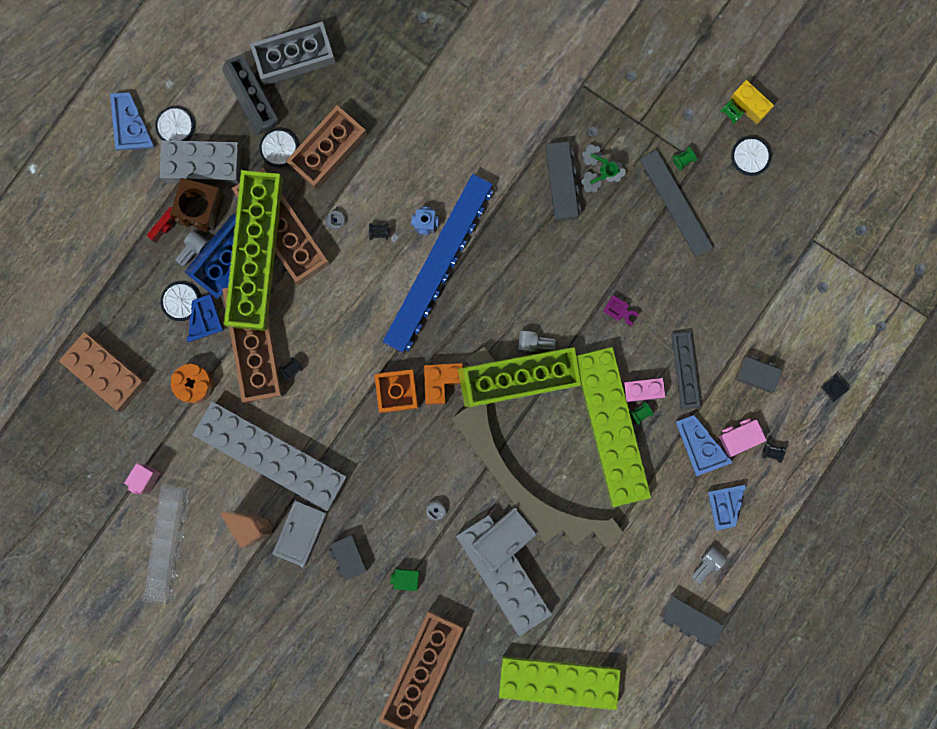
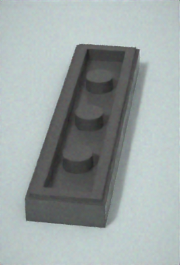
[671,331,701,410]

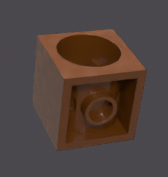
[170,178,224,232]

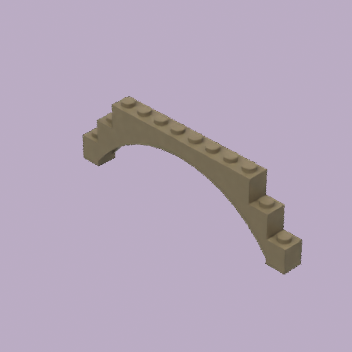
[451,347,624,547]

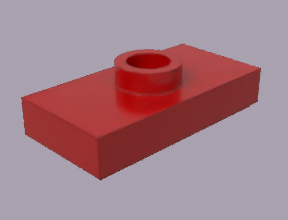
[147,207,175,243]

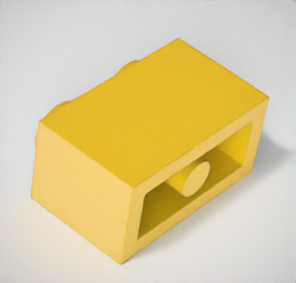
[730,80,774,124]

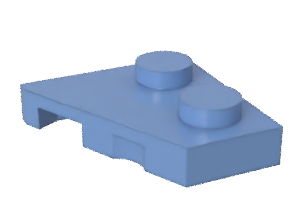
[707,485,746,530]

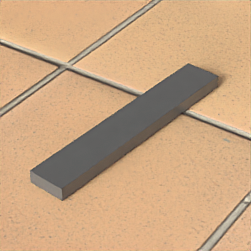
[640,150,713,258]

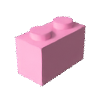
[622,378,665,403]
[719,418,767,457]
[124,463,161,495]

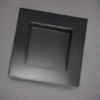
[821,375,849,402]

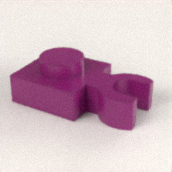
[603,295,639,326]

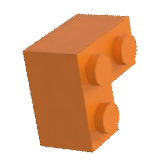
[424,363,463,405]

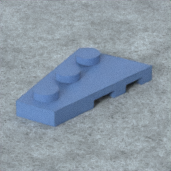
[110,92,154,151]
[675,415,733,476]

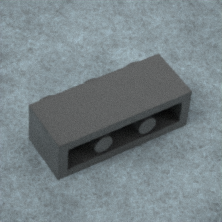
[659,596,725,647]

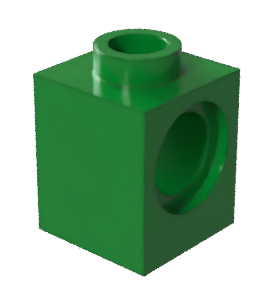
[390,569,419,591]

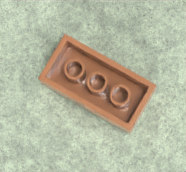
[286,105,367,191]
[59,332,147,412]

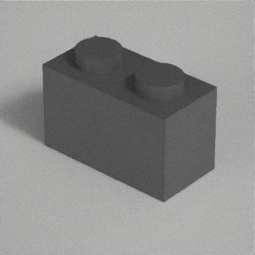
[735,355,782,393]
[329,535,368,580]

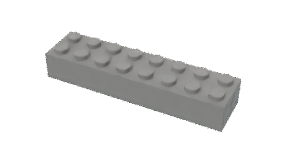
[193,401,348,511]

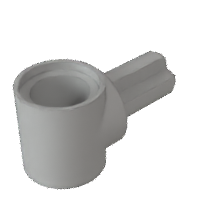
[176,230,209,266]
[518,331,556,352]
[692,546,727,583]

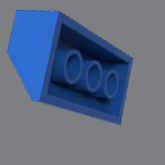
[184,214,236,299]

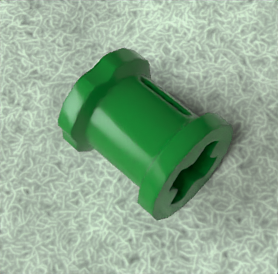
[720,99,746,125]
[672,147,697,171]
[629,401,654,426]

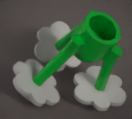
[581,144,626,193]

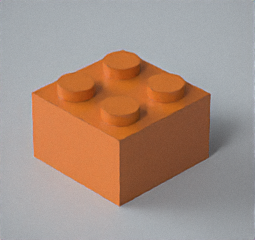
[374,369,418,414]

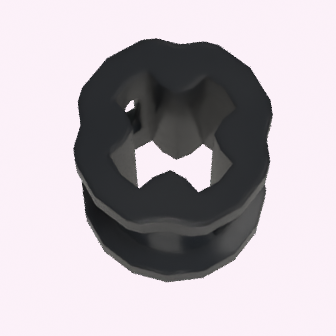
[369,223,389,240]
[278,357,303,382]
[762,441,786,463]

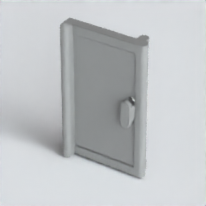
[272,501,327,568]
[470,508,537,573]

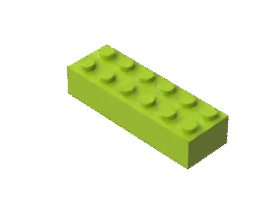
[458,347,581,407]
[499,656,620,710]

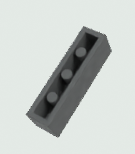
[222,54,278,135]
[545,141,581,222]

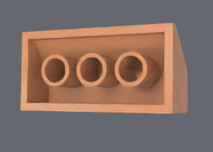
[220,511,273,548]

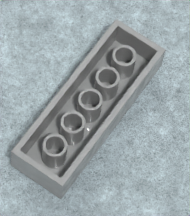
[456,515,552,636]

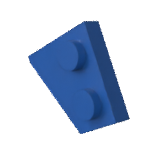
[187,294,224,342]

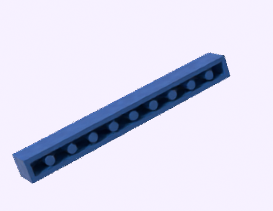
[382,174,494,354]

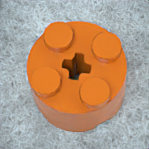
[171,364,213,404]

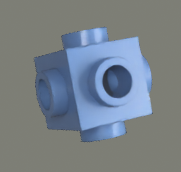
[411,207,439,235]

